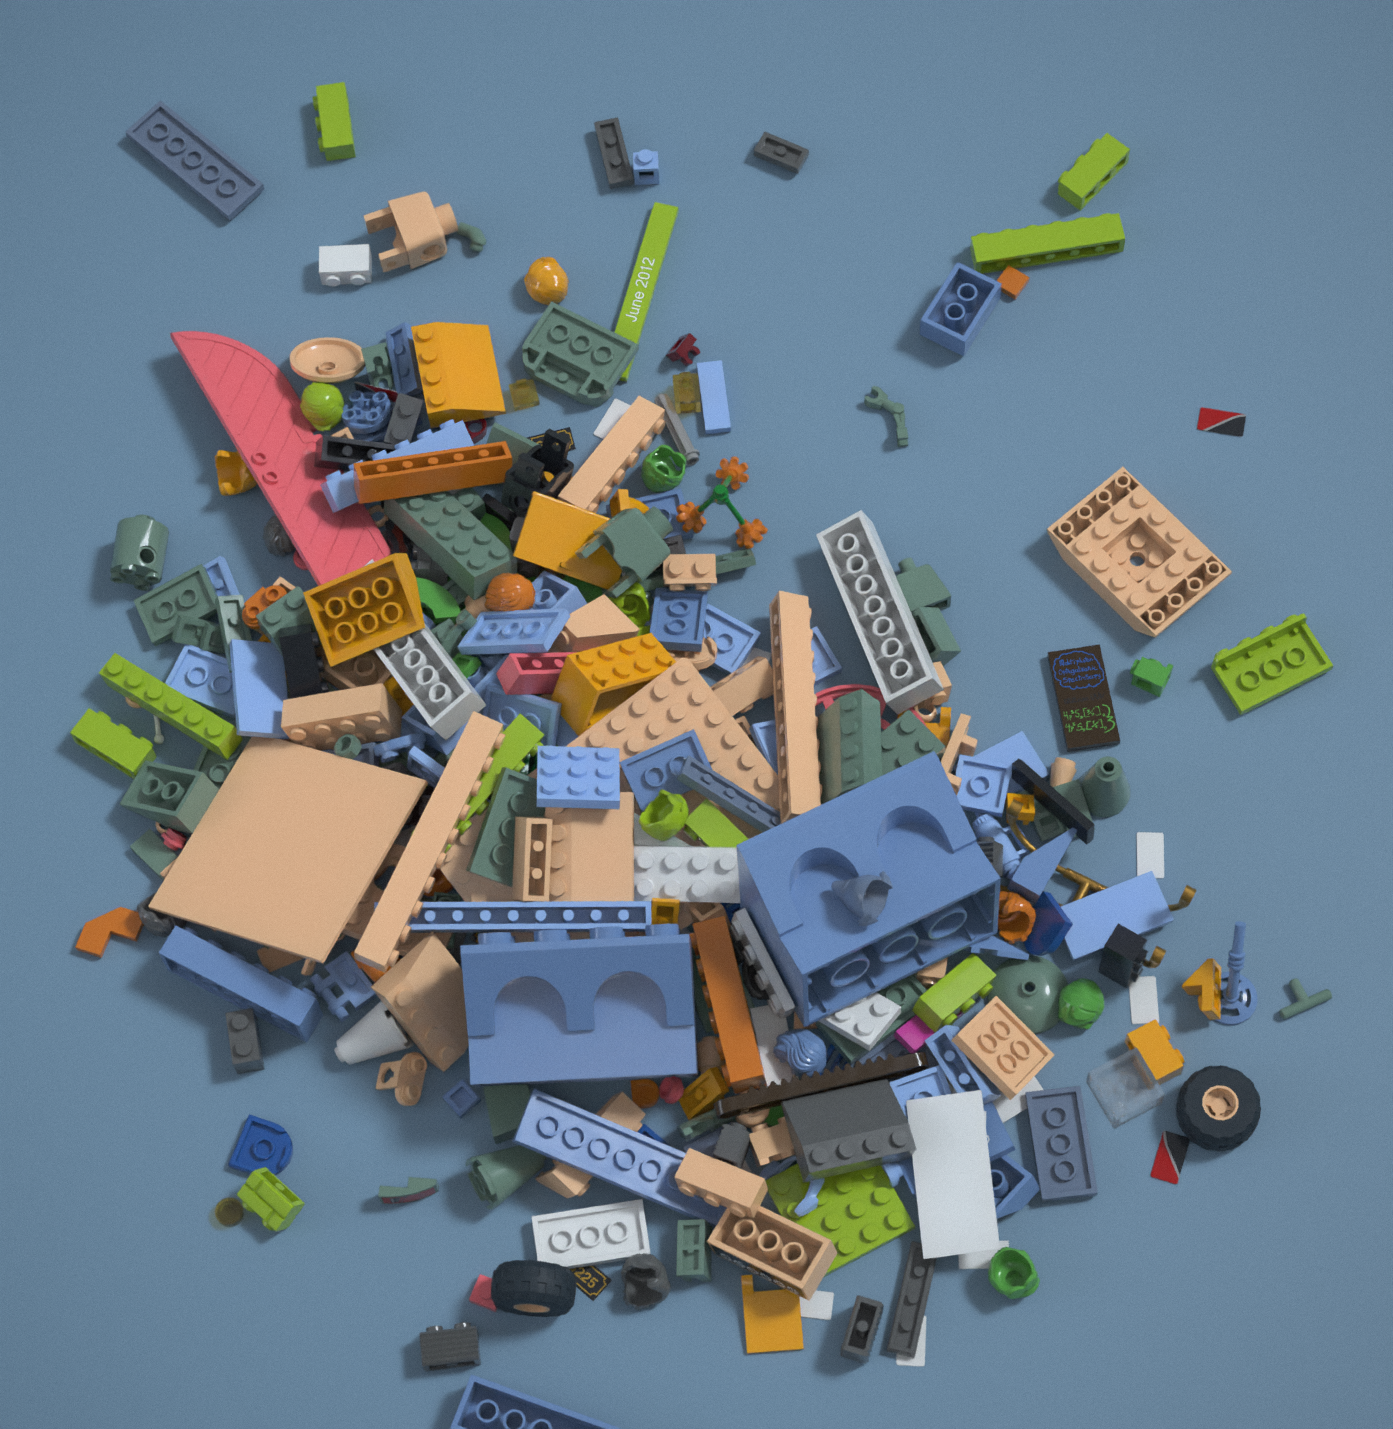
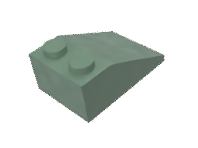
[120,760,219,834]

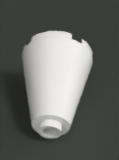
[334,1001,414,1065]

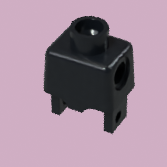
[501,428,574,518]

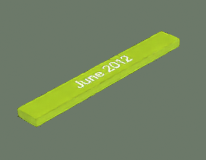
[614,202,679,382]

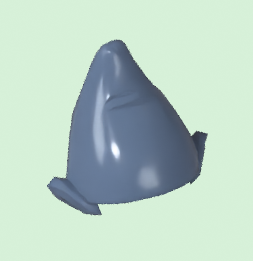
[831,871,893,926]

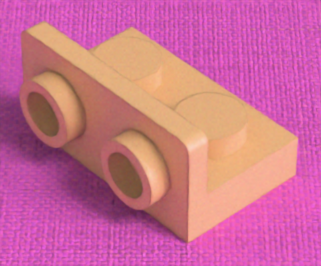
[663,554,717,591]

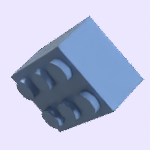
[920,262,1002,356]

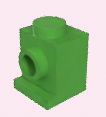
[1130,657,1173,697]

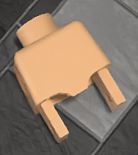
[363,191,458,273]

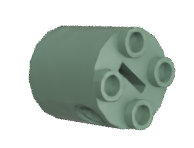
[110,514,169,591]

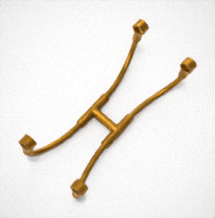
[991,799,1196,968]

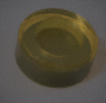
[215,1198,244,1227]

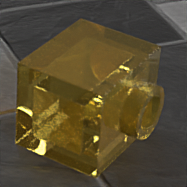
[673,372,701,414]

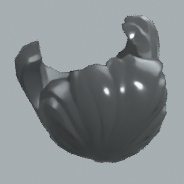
[621,1253,671,1310]

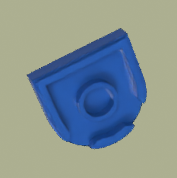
[1024,891,1073,956]
[228,1114,293,1175]

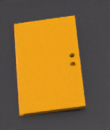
[513,491,622,590]

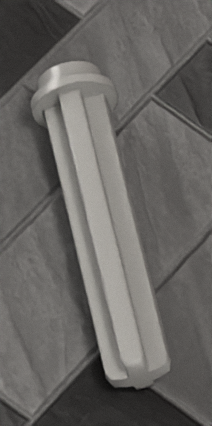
[654,394,700,466]

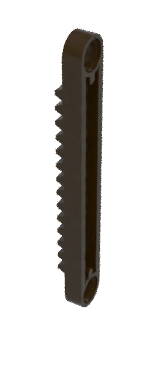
[713,1052,929,1119]

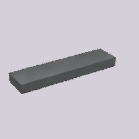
[887,1241,937,1358]

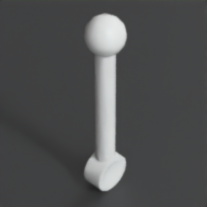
[154,715,164,744]

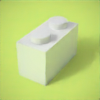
[319,244,372,286]

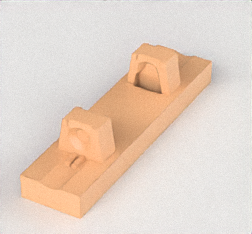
[941,713,978,796]

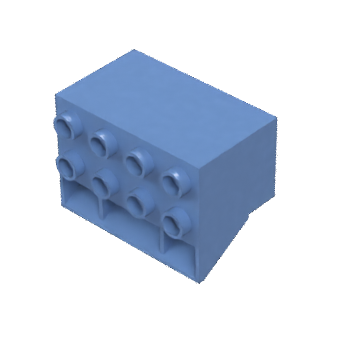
[736,751,1001,1027]
[460,924,699,1087]

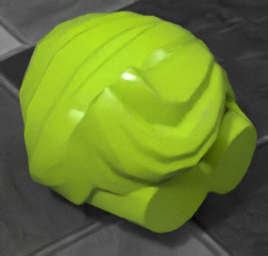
[300,382,344,431]
[638,789,689,841]

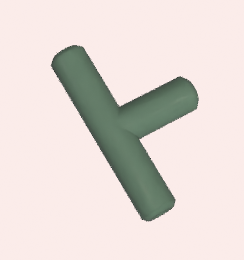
[1279,978,1332,1019]

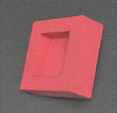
[469,1274,497,1312]

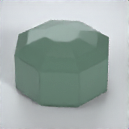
[334,734,362,759]

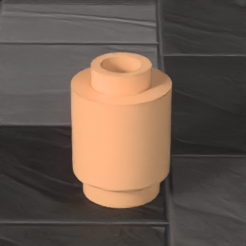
[697,1036,725,1076]

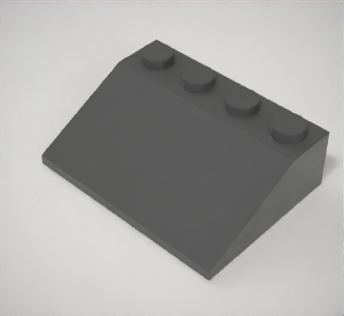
[781,1079,916,1182]

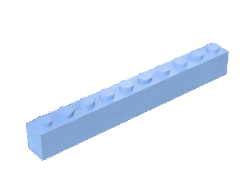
[374,901,651,933]

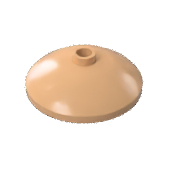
[290,337,365,384]

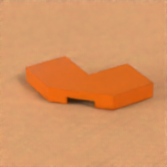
[75,907,144,958]

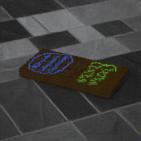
[1047,644,1120,752]

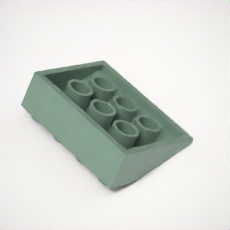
[816,689,882,805]

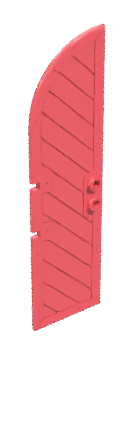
[170,331,392,586]

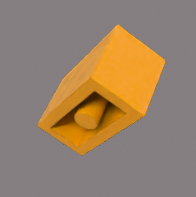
[1125,1019,1185,1089]

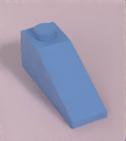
[1007,828,1077,904]

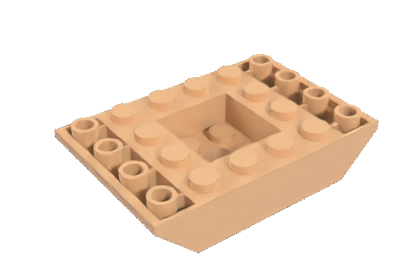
[1047,467,1232,638]

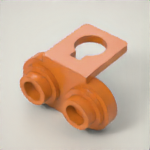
[242,585,287,629]

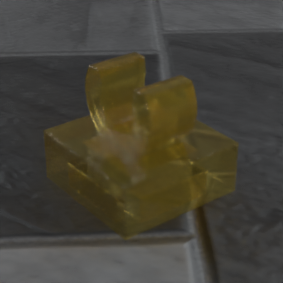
[509,378,540,411]

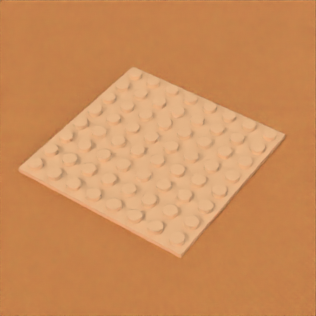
[148,737,428,964]

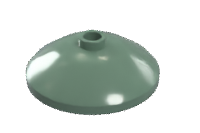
[987,955,1068,1034]

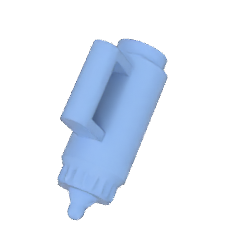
[972,812,1031,878]

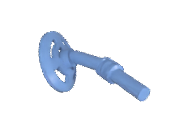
[1215,921,1257,1025]

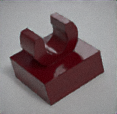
[666,333,701,366]

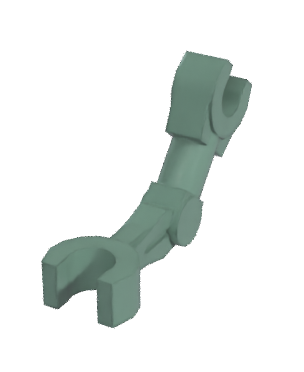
[864,386,908,447]
[438,609,477,659]

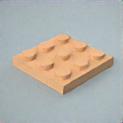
[951,996,1054,1100]

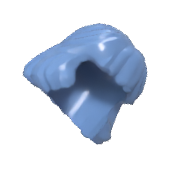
[773,1028,827,1079]

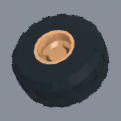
[1176,1065,1261,1152]
[491,1260,576,1317]

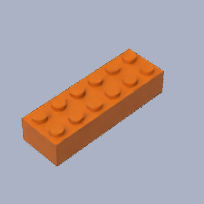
[689,916,767,1094]

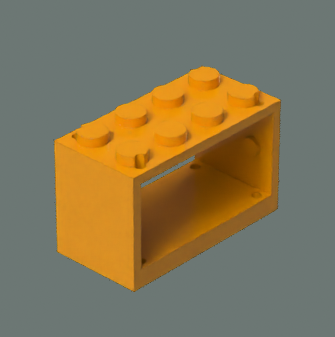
[551,633,676,736]

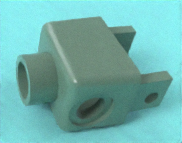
[575,506,673,598]

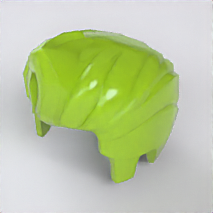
[608,582,650,628]

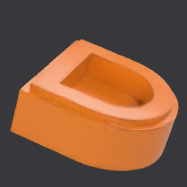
[630,1079,660,1109]

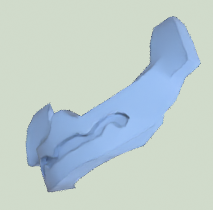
[759,1155,824,1216]

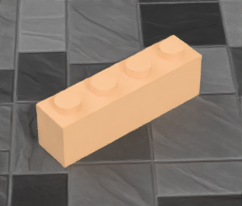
[535,1091,646,1199]
[750,1117,795,1167]

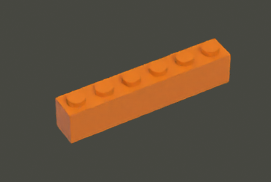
[353,441,512,504]

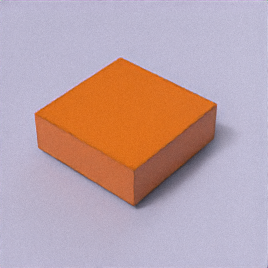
[997,265,1029,300]

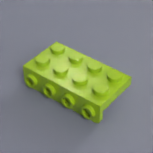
[1211,613,1333,715]

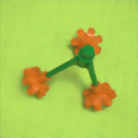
[676,456,768,549]

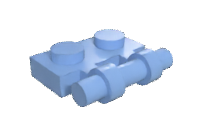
[310,951,377,1022]

